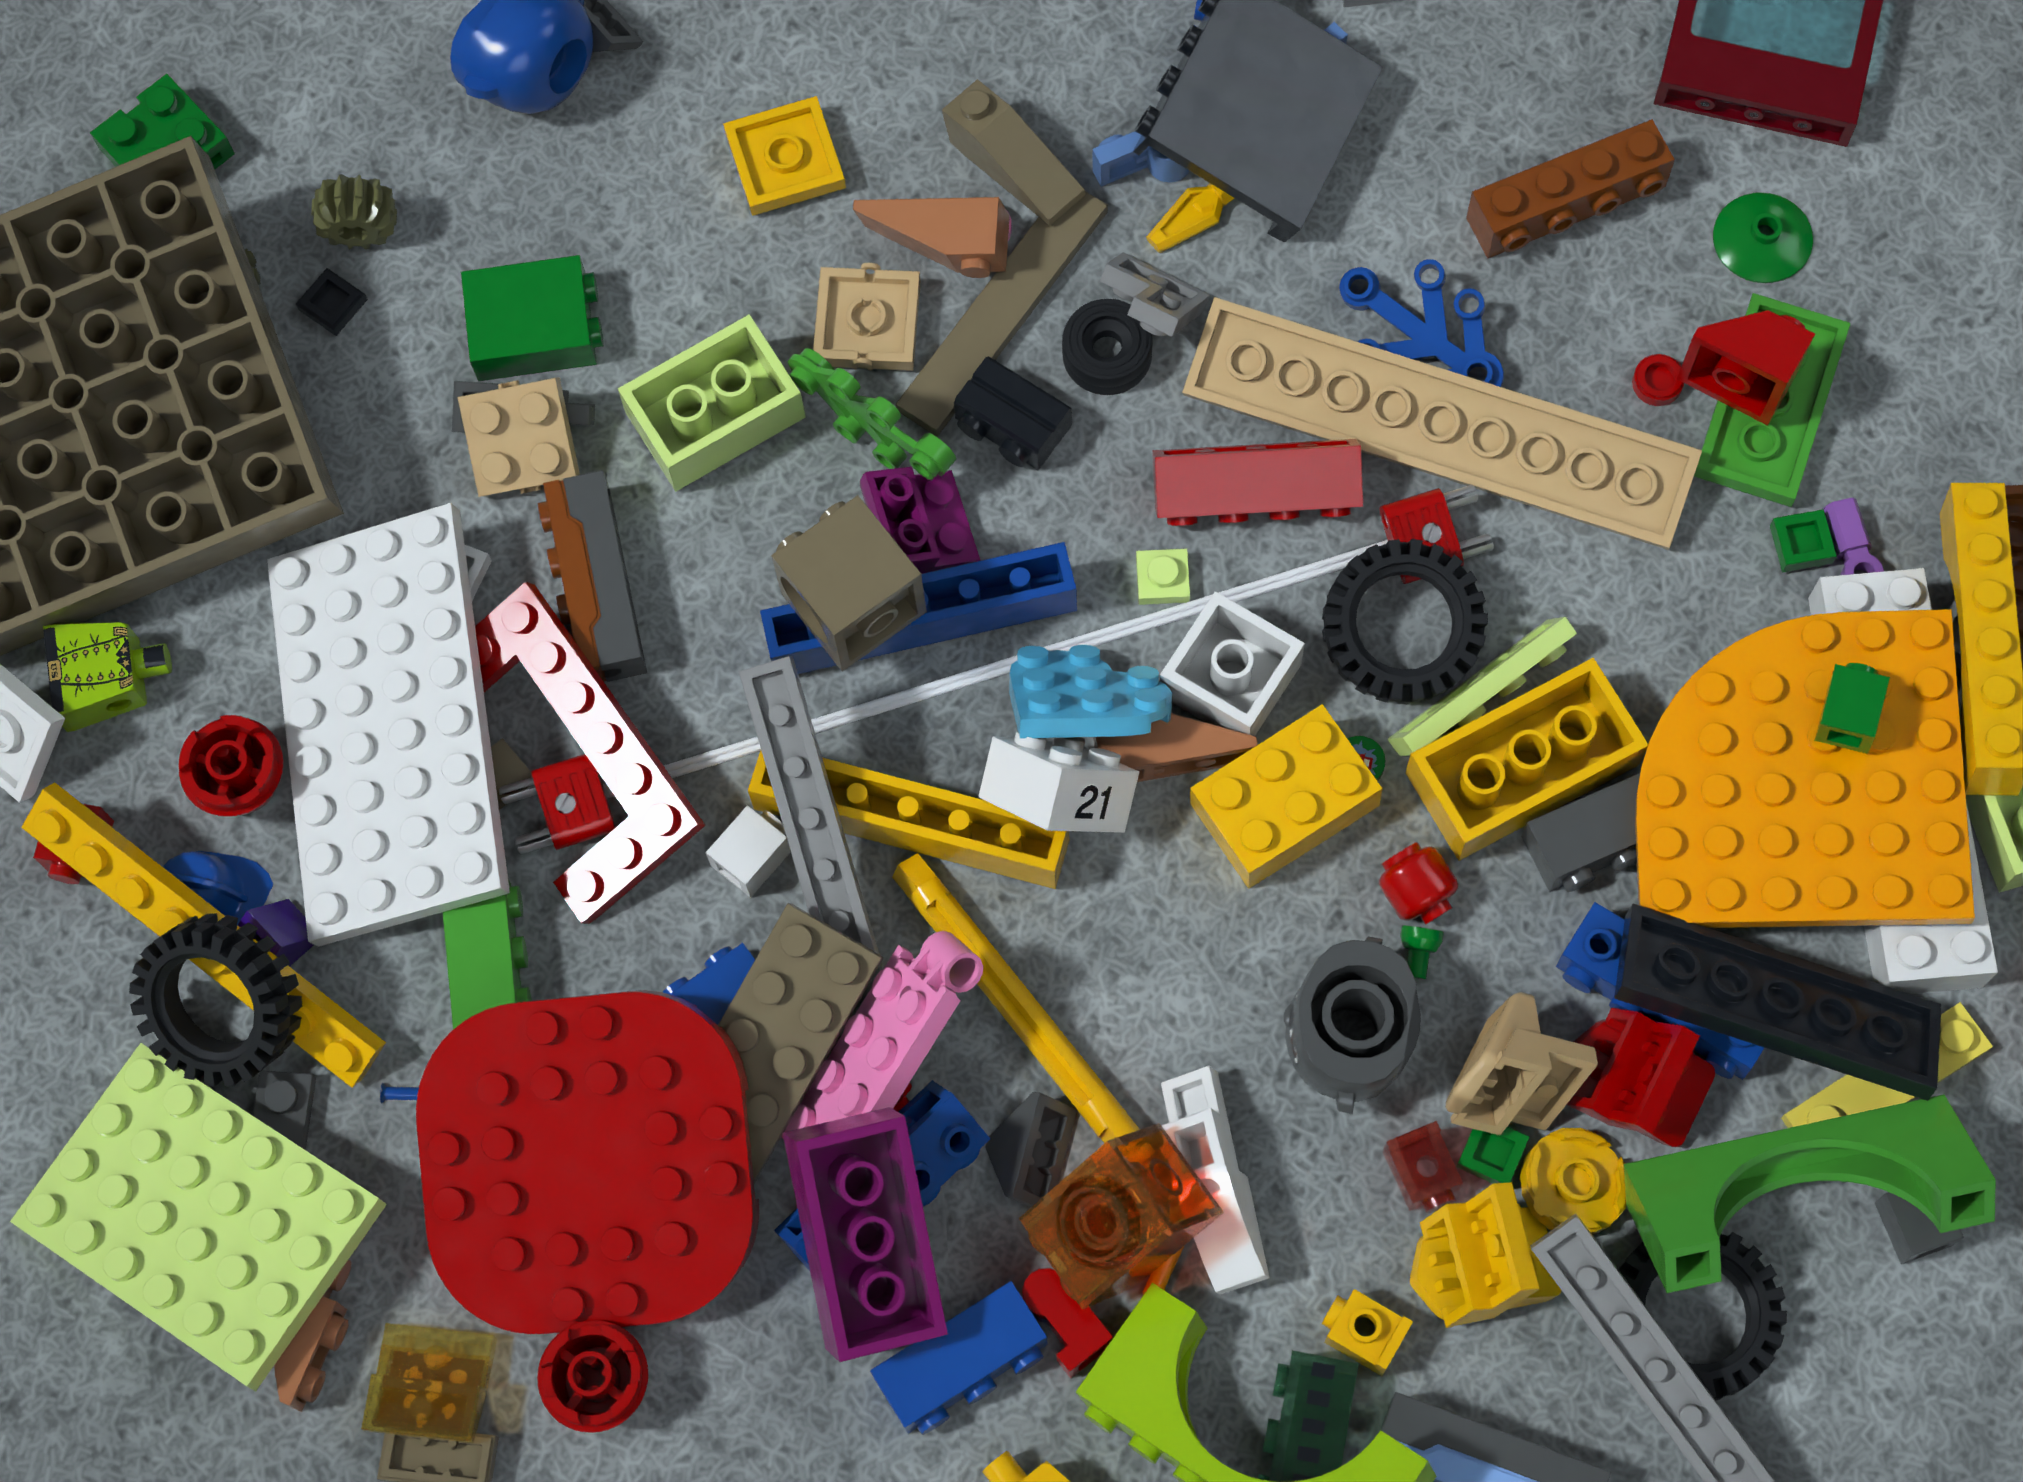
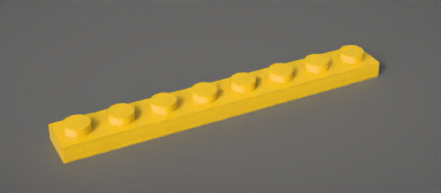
[21,782,386,1088]

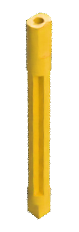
[892,853,1164,1184]

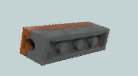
[538,470,647,682]

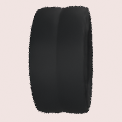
[1062,299,1153,395]

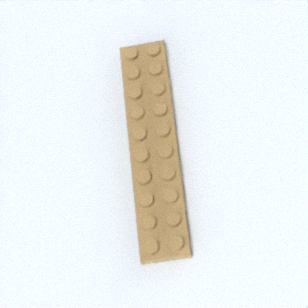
[1182,297,1702,550]

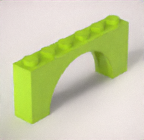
[1076,1283,1437,1482]

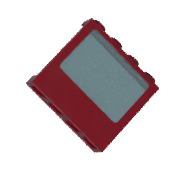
[1653,0,1883,147]

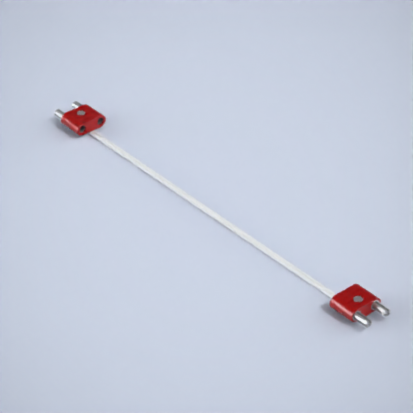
[499,485,1494,854]

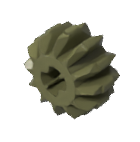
[311,174,397,250]

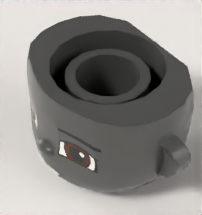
[1284,936,1421,1114]

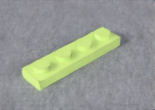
[1387,617,1577,756]

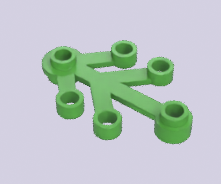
[788,348,956,480]

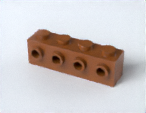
[1466,119,1675,259]

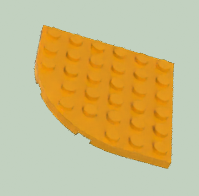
[1635,609,1975,928]

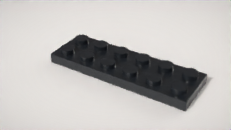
[1614,904,1941,1101]

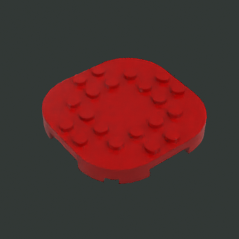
[416,990,759,1334]

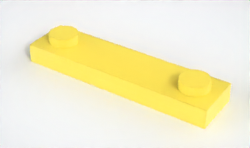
[1781,1002,1993,1128]

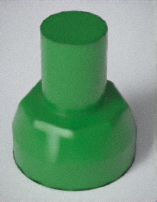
[1400,925,1444,979]

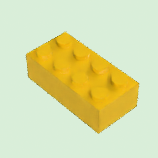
[1405,657,1648,861]

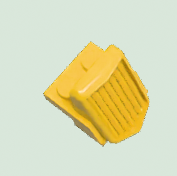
[1410,1182,1562,1328]

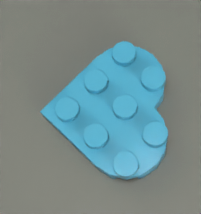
[1009,645,1172,738]

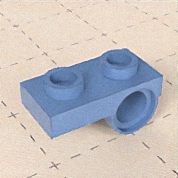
[1092,131,1189,187]

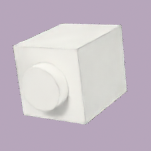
[706,805,791,898]

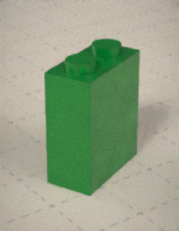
[461,255,604,381]

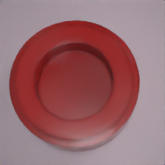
[1632,354,1684,406]

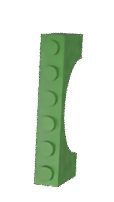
[1623,1094,1996,1293]

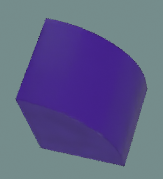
[237,899,314,967]

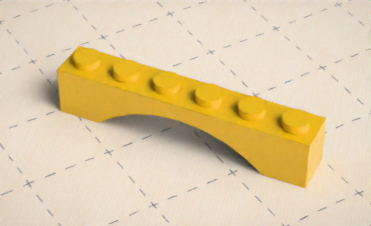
[1940,483,2023,796]

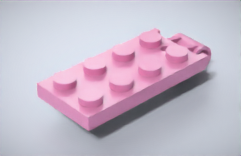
[782,931,983,1139]

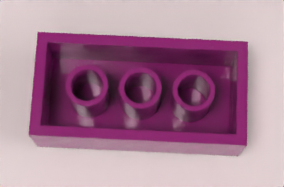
[783,1107,948,1362]

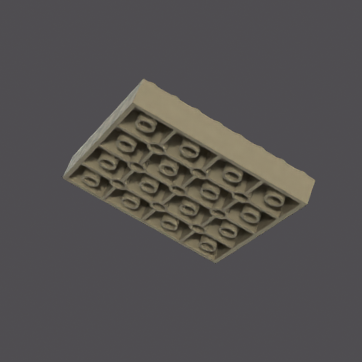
[0,136,344,656]

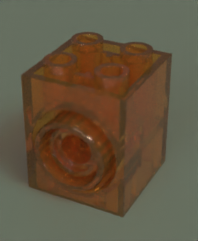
[1019,1123,1224,1310]

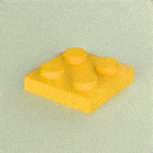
[723,96,846,216]

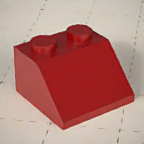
[1677,310,1815,426]

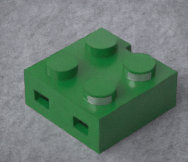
[90,73,235,170]

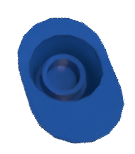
[163,851,273,925]

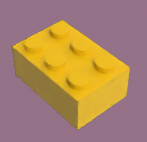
[1190,704,1382,889]

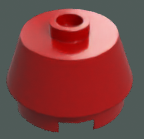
[179,715,283,816]
[537,1320,648,1433]

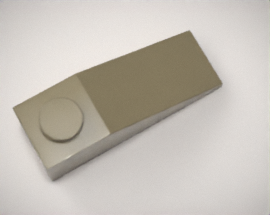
[942,79,1086,226]

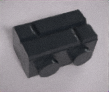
[954,356,1072,470]

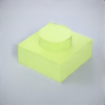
[1136,549,1190,605]

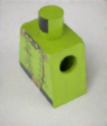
[43,622,172,732]

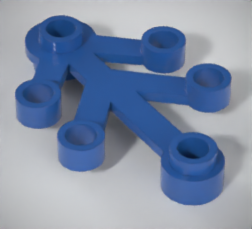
[1339,259,1504,387]

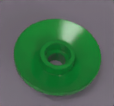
[1713,193,1813,283]

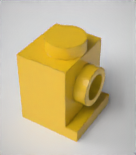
[1322,1289,1413,1376]

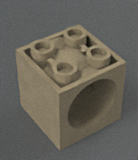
[771,495,927,672]

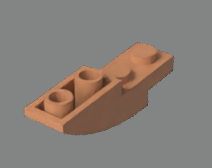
[274,1232,368,1412]

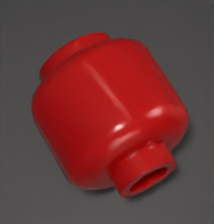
[1379,842,1459,925]

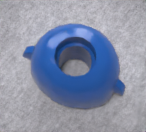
[450,0,593,114]

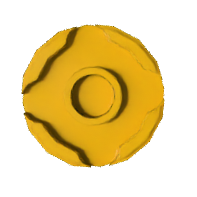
[1520,1128,1626,1235]

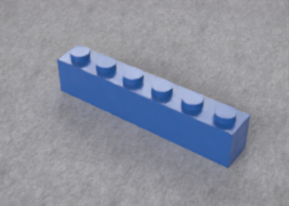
[760,542,1077,674]

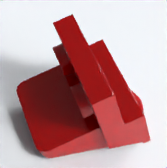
[1566,1008,1715,1147]

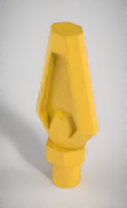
[1146,183,1234,253]

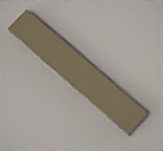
[896,191,1108,437]

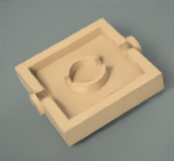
[813,263,921,371]
[457,377,580,497]

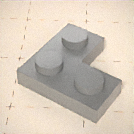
[1100,252,1210,337]

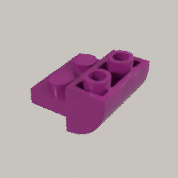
[860,466,981,574]

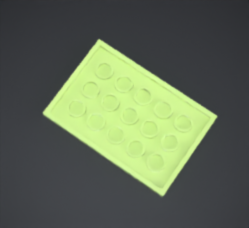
[10,1043,387,1392]

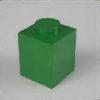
[1814,663,1890,754]

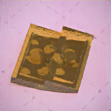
[361,1323,497,1443]

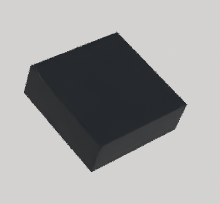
[295,268,368,336]

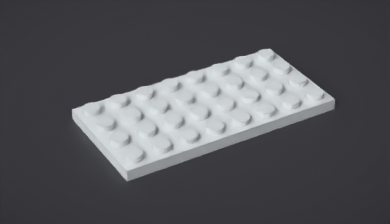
[267,503,510,947]

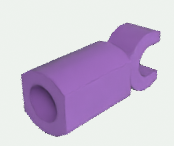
[1823,497,1884,575]

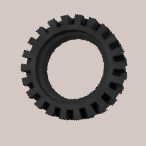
[1322,539,1488,704]
[129,913,302,1087]
[1618,1232,1787,1400]

